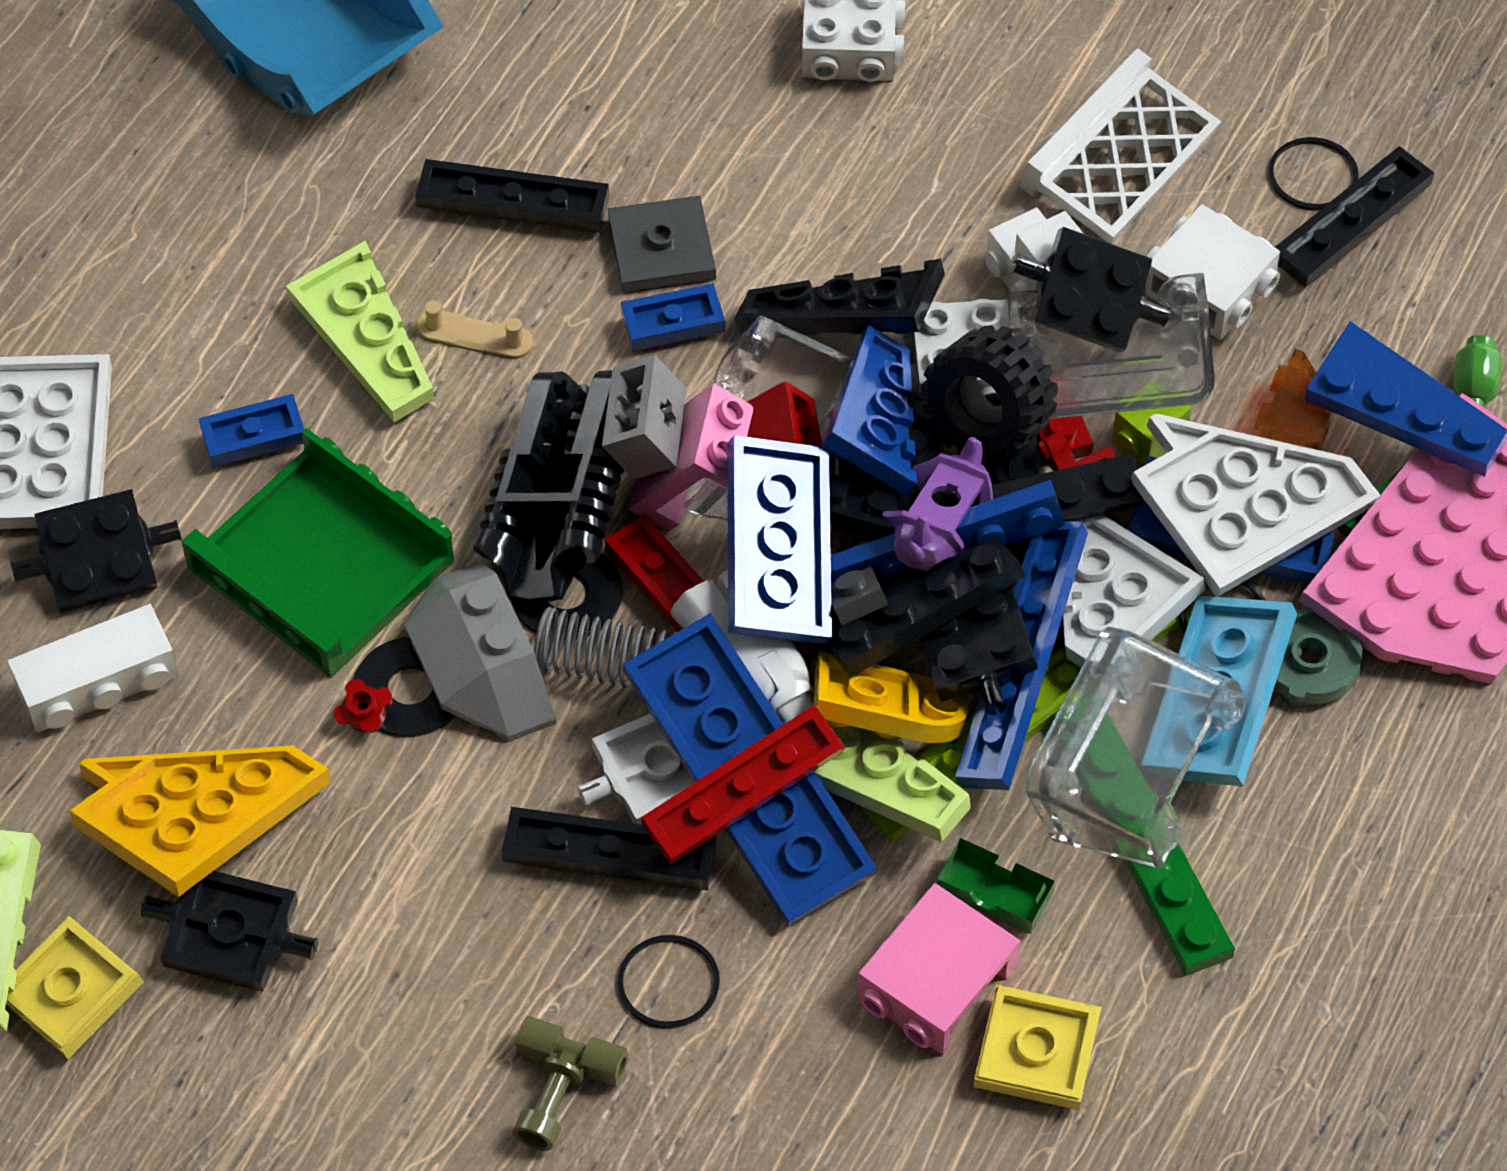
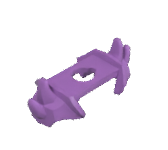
[882,437,993,571]

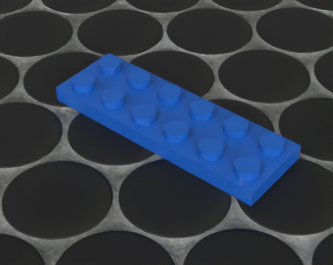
[622,613,878,927]

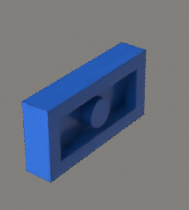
[621,283,725,351]
[198,394,305,468]

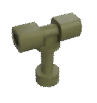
[512,1016,629,1151]

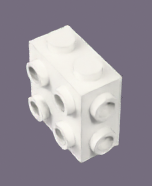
[802,0,905,82]
[1145,204,1280,340]
[902,299,1011,408]

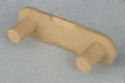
[417,300,533,359]

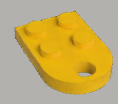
[814,651,968,743]

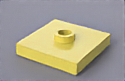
[6,916,144,1059]
[973,985,1101,1110]

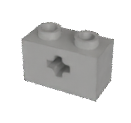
[602,354,686,480]

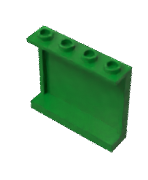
[181,428,454,678]

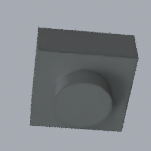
[831,566,889,626]

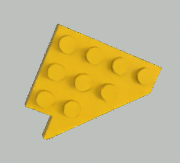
[69,745,331,897]

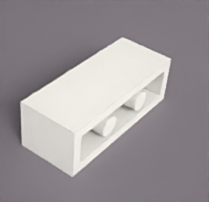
[7,603,179,734]

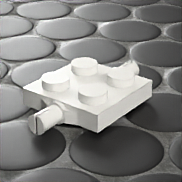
[577,714,695,825]

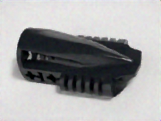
[473,370,624,604]

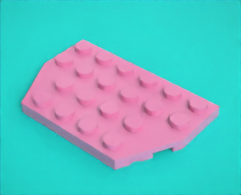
[1298,393,1507,685]

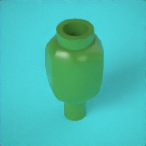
[1454,335,1503,408]

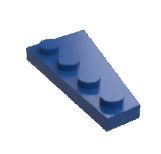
[1305,321,1507,477]
[822,325,917,497]

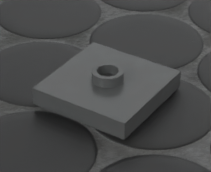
[607,195,716,293]

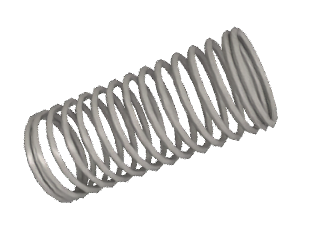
[534,606,676,691]

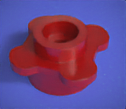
[334,679,393,733]

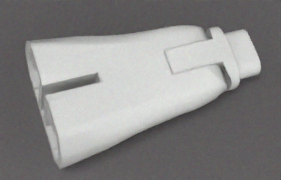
[671,570,814,724]

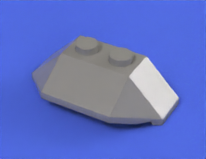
[404,562,556,742]

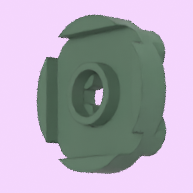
[1274,608,1362,708]

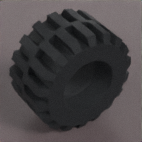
[921,325,1058,462]

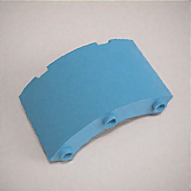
[169,0,444,115]

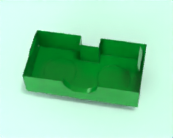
[937,838,1055,934]

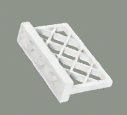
[1019,48,1221,244]

